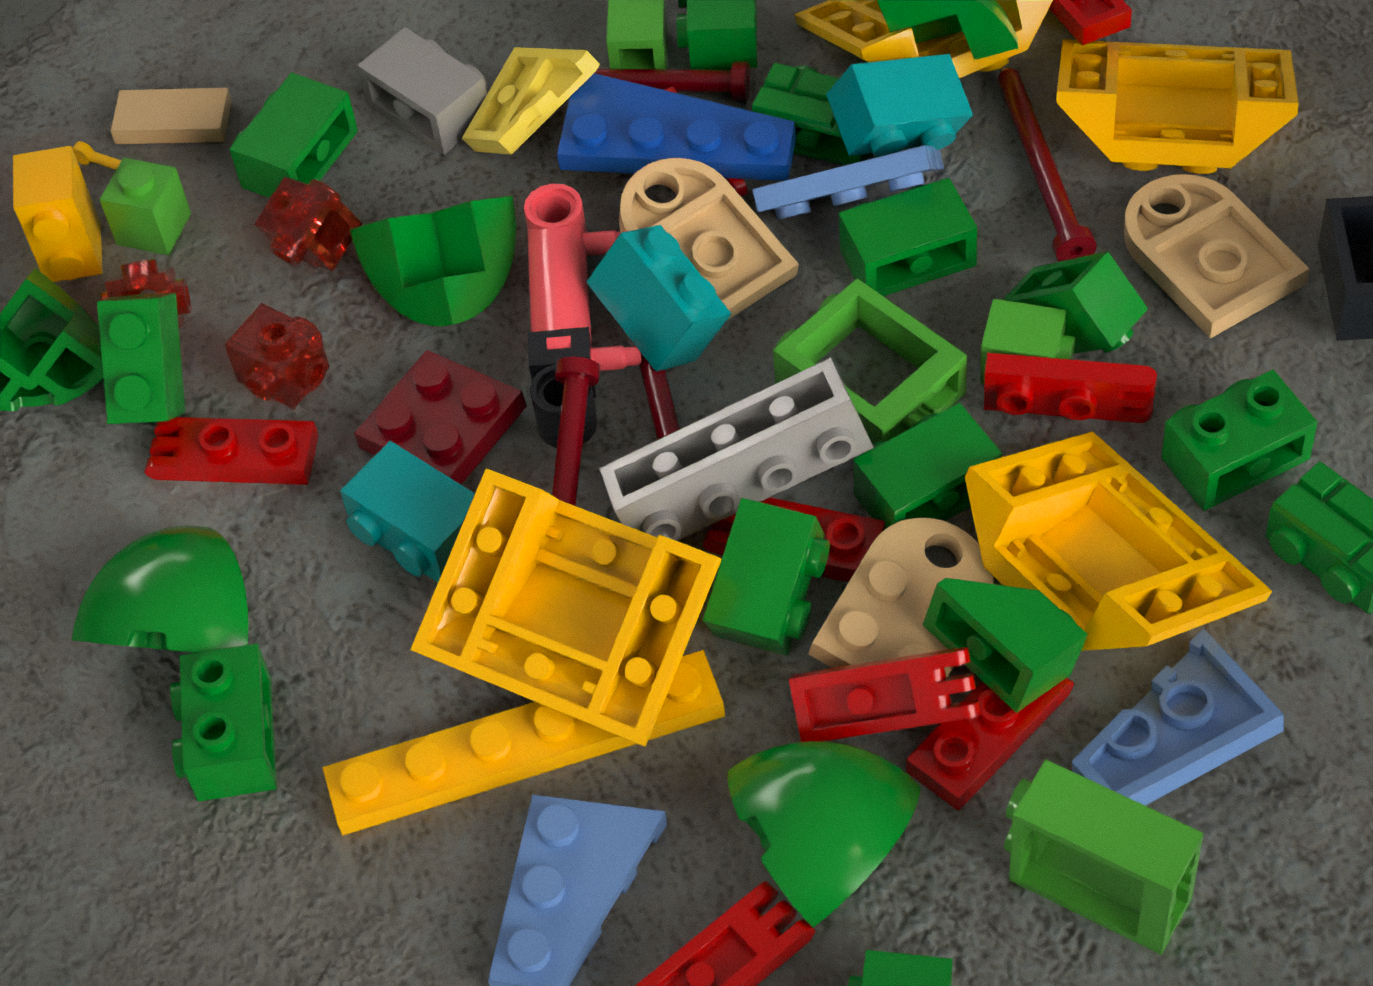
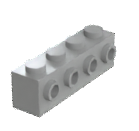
[599,358,874,541]

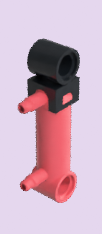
[524,183,642,448]

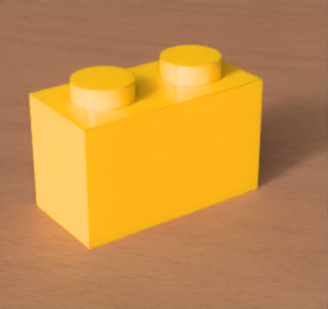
[13,146,103,282]

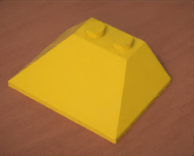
[794,0,1053,78]
[1056,39,1299,174]
[965,431,1272,651]
[410,468,722,747]

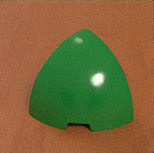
[877,0,1019,60]
[350,196,516,326]
[0,268,103,412]
[71,525,248,653]
[727,741,921,928]

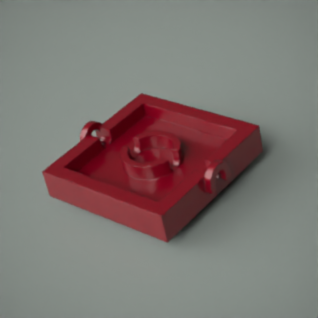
[354,350,527,485]

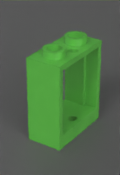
[773,278,967,444]
[1004,759,1204,955]

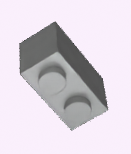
[357,27,488,155]

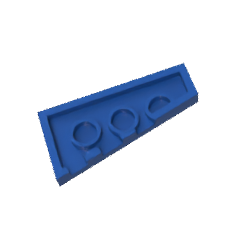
[557,73,796,181]

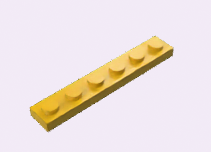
[322,650,725,836]

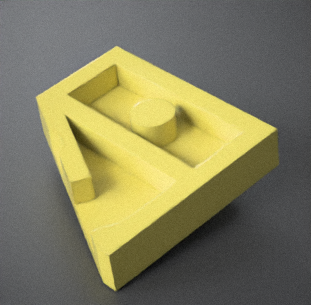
[462,47,600,155]

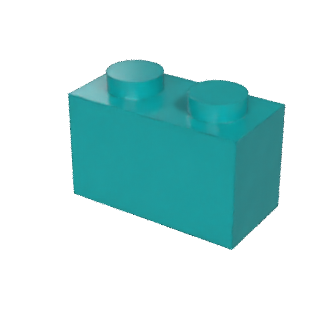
[826,54,973,157]
[586,225,732,372]
[340,441,475,583]

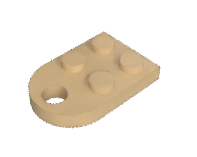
[619,158,799,321]
[1123,174,1310,338]
[808,518,993,677]

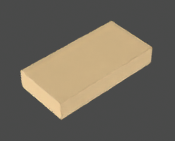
[111,88,232,144]

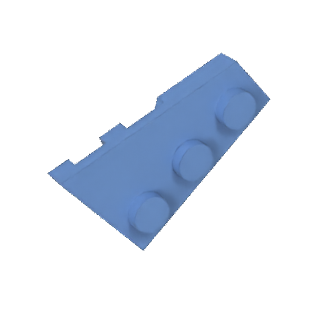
[752,145,944,220]
[1072,628,1284,805]
[488,795,667,986]

